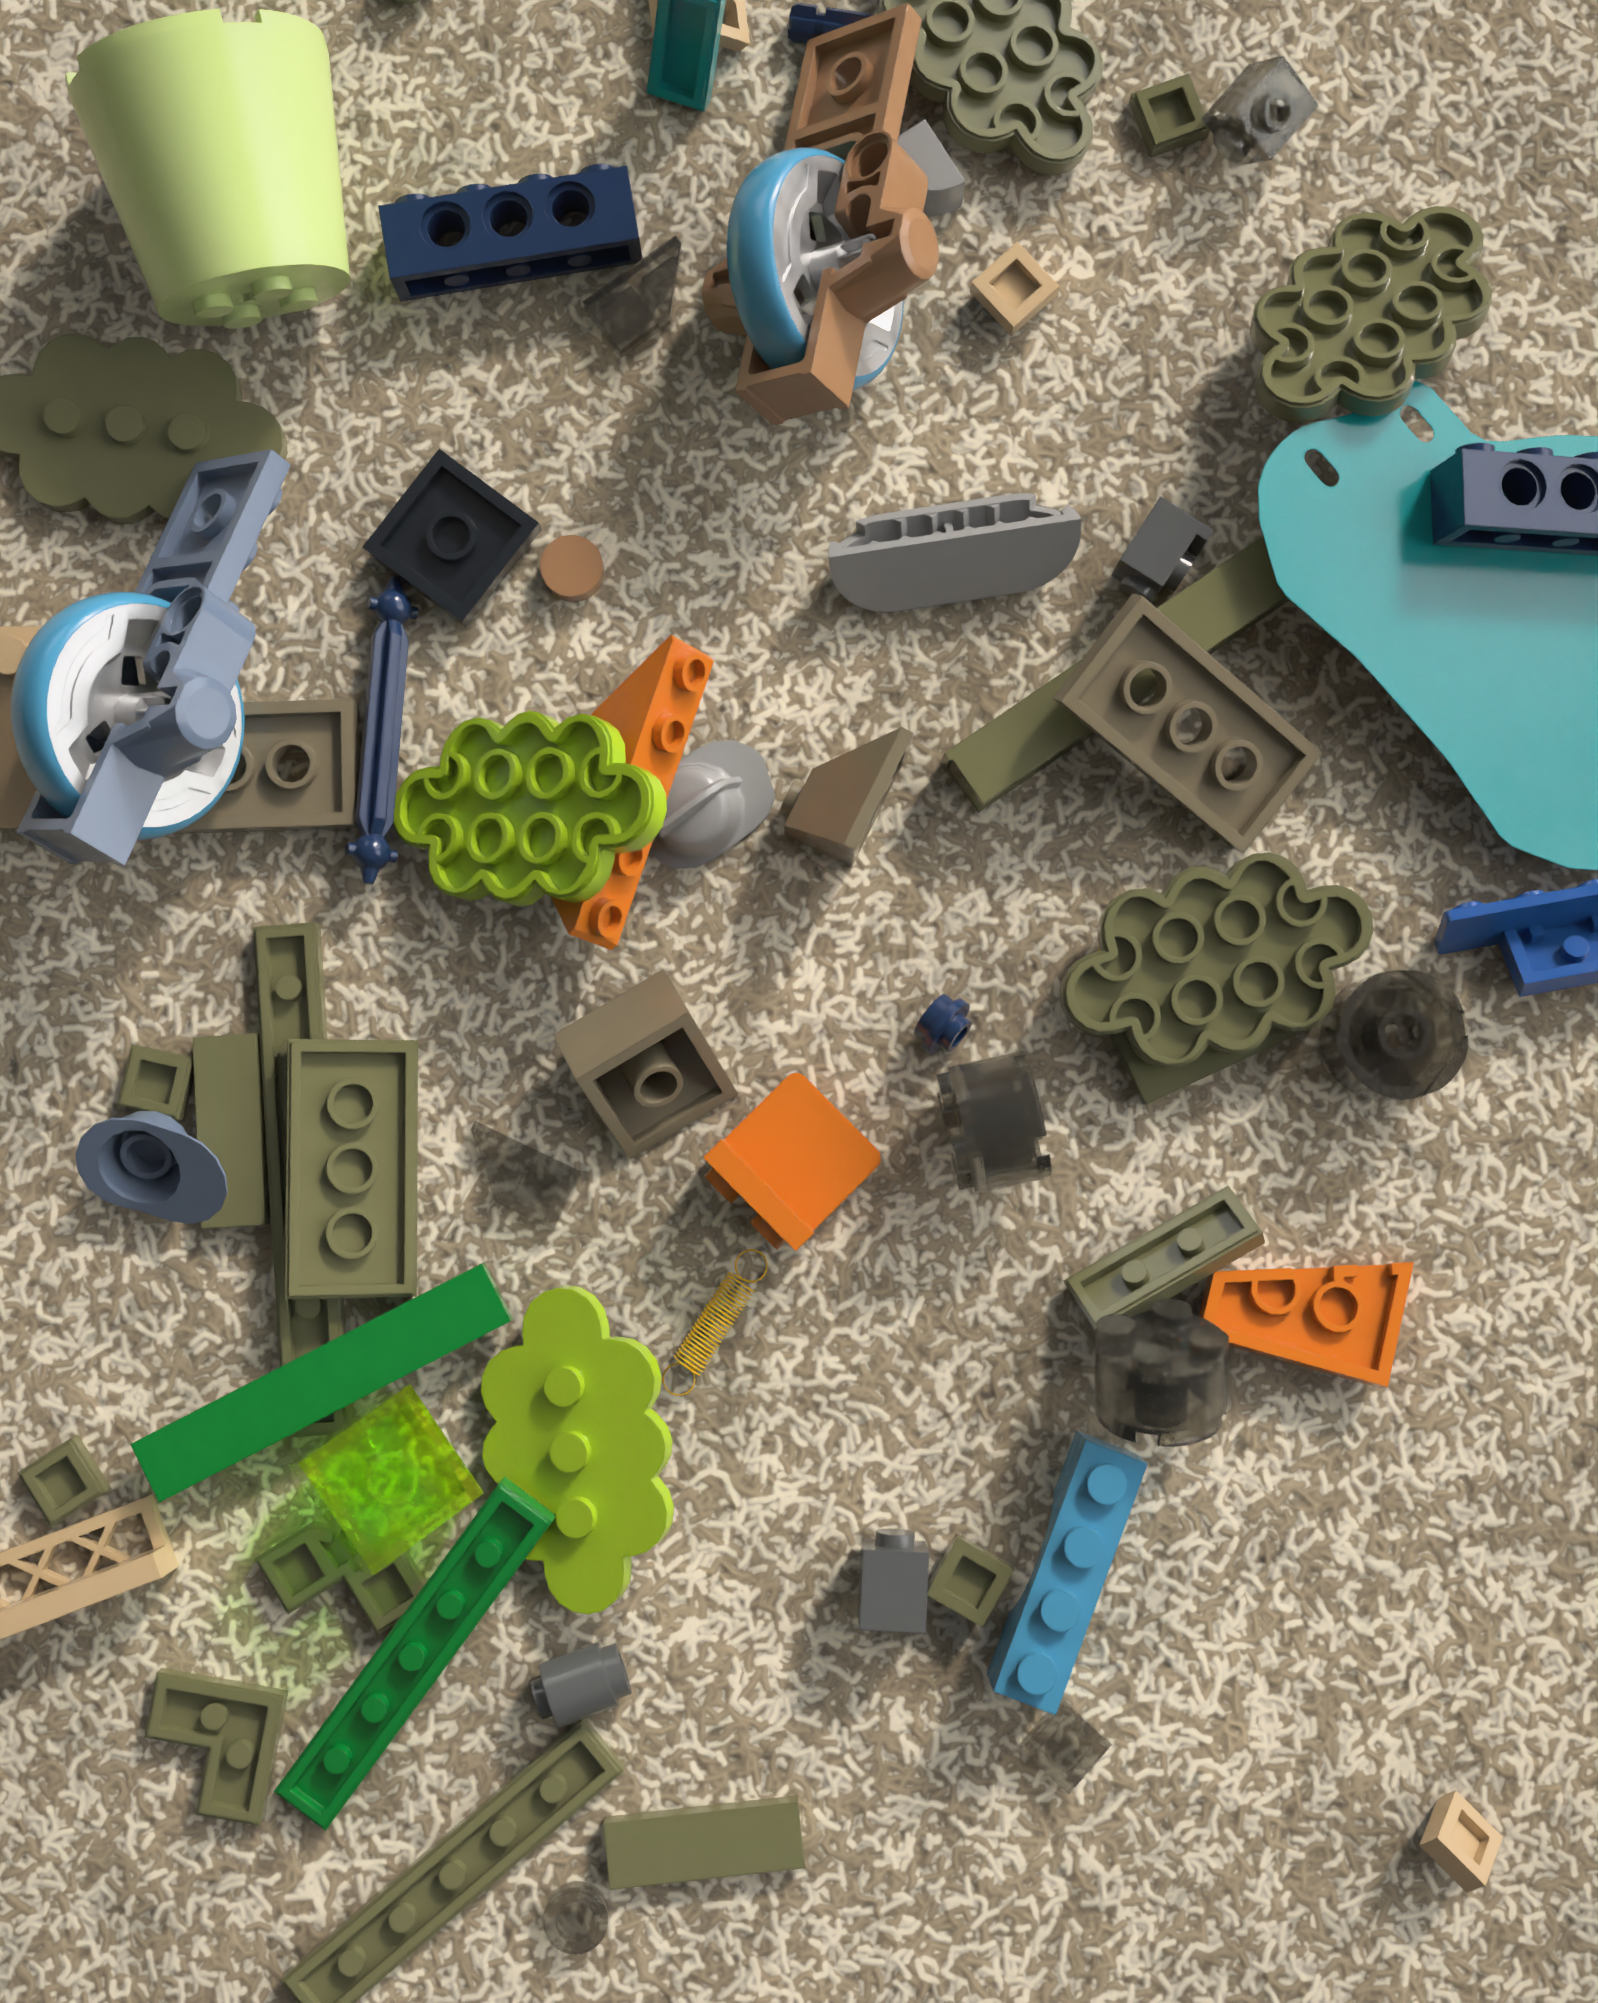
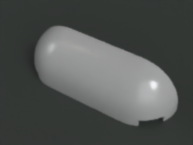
[828,493,1081,612]

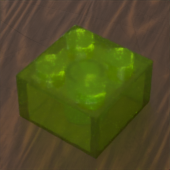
[288,1384,484,1575]

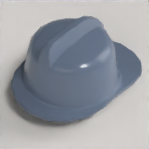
[75,1111,228,1224]

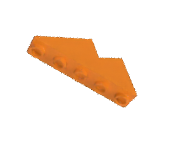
[551,635,714,950]

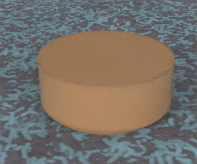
[540,535,605,602]

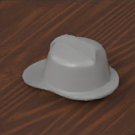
[649,740,775,869]

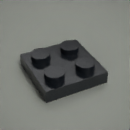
[362,449,542,628]

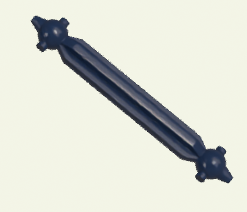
[345,576,419,885]

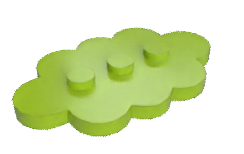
[393,711,667,907]
[481,1285,674,1615]

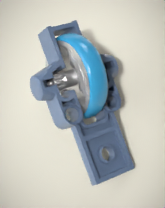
[11,449,291,866]

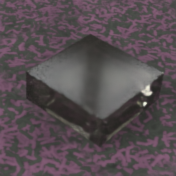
[1018,1697,1112,1794]

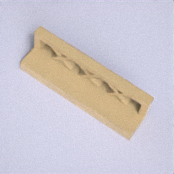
[0,1494,179,1640]

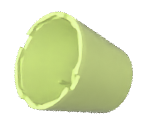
[65,9,350,329]

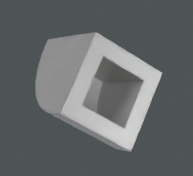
[898,119,966,216]

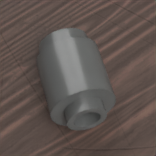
[531,1642,632,1728]

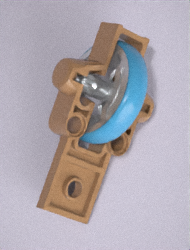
[702,3,939,425]

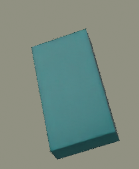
[646,0,726,112]

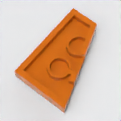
[1194,1262,1414,1388]

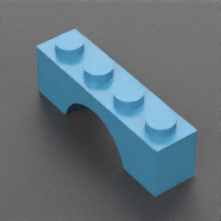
[987,1430,1148,1715]

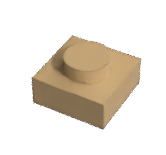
[969,241,1059,336]
[1419,1790,1503,1893]

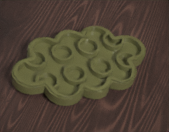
[876,0,1103,175]
[1250,206,1492,423]
[0,334,288,525]
[1059,852,1374,1068]

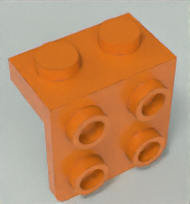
[703,1073,881,1251]

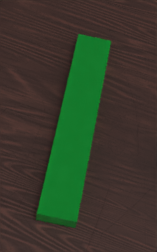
[130,1262,513,1503]
[273,1476,556,1831]

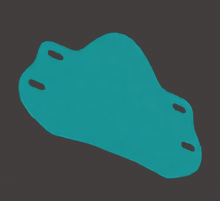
[1258,381,1598,871]

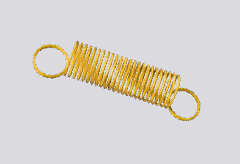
[662,1249,768,1396]

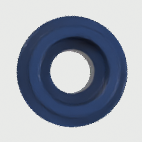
[914,994,972,1055]

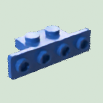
[1434,879,1598,997]

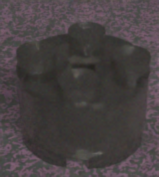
[1318,970,1468,1101]
[936,1051,1052,1194]
[1095,1299,1229,1447]

